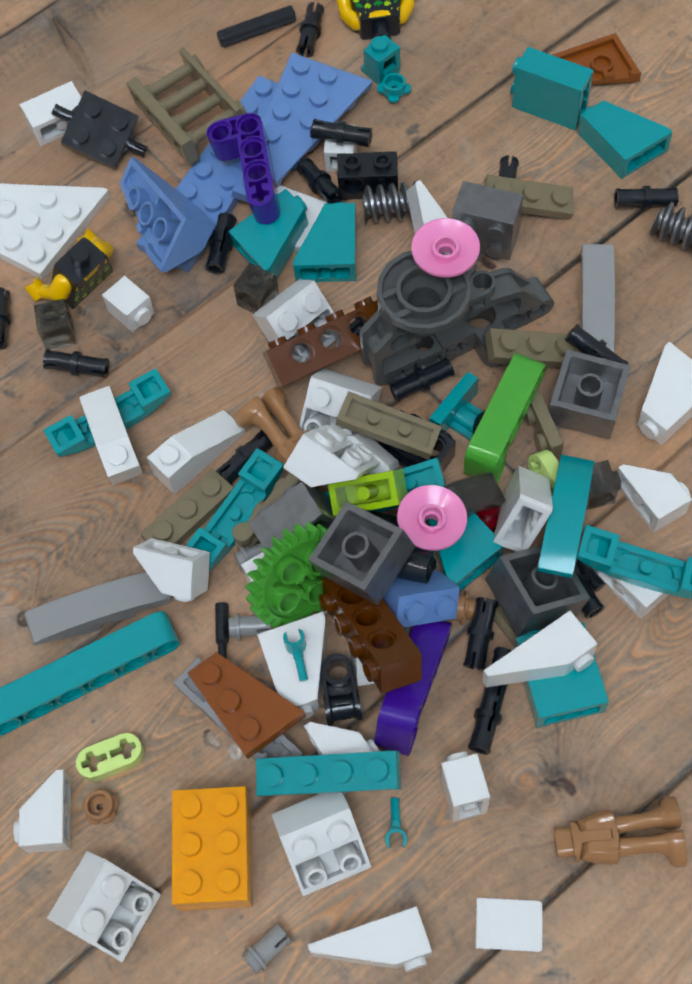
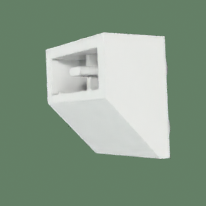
[252,279,336,362]
[299,368,382,432]
[283,424,381,487]
[271,793,372,896]
[47,851,161,962]

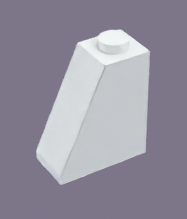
[637,342,692,446]
[493,466,553,552]
[257,612,328,721]

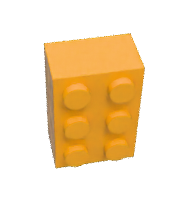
[172,786,253,911]

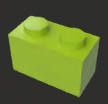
[328,468,408,516]

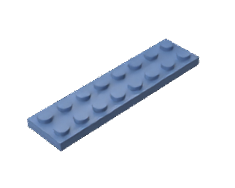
[136,76,278,273]

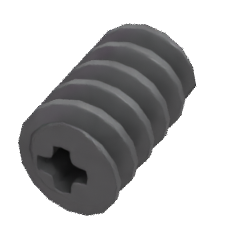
[363,181,417,224]
[649,202,692,251]

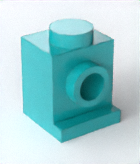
[361,34,401,85]

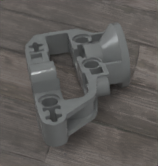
[360,251,554,385]

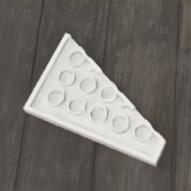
[0,184,110,280]

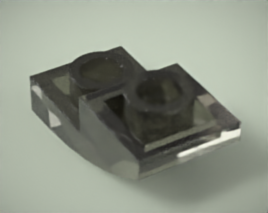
[442,472,506,518]

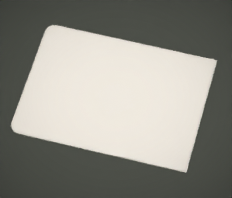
[476,898,542,952]

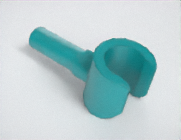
[283,629,308,682]
[385,798,407,848]

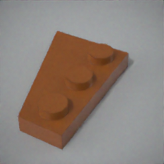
[553,33,641,85]
[187,652,307,759]

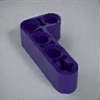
[206,113,281,224]
[374,621,452,756]

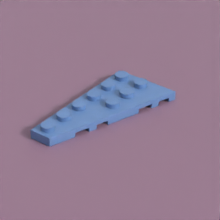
[232,53,373,203]

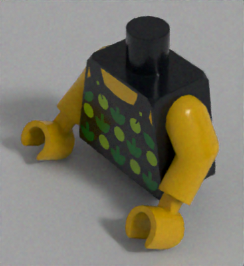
[336,0,414,40]
[24,228,113,309]

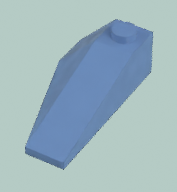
[120,157,216,272]

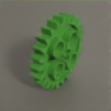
[245,522,328,628]

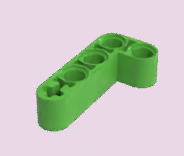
[464,353,547,487]

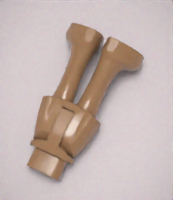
[234,387,325,490]
[554,797,687,868]

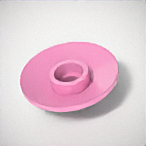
[411,218,480,277]
[397,485,467,551]

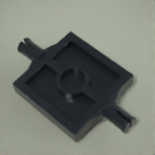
[52,90,148,170]

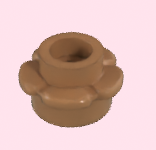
[451,591,475,625]
[82,789,118,825]

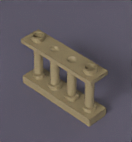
[126,47,246,166]

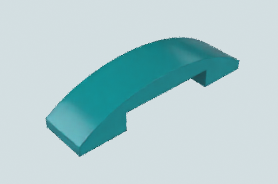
[43,368,171,457]
[186,448,284,572]
[537,454,594,578]
[576,525,692,599]

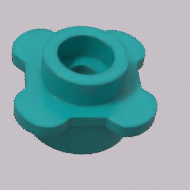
[377,73,411,103]

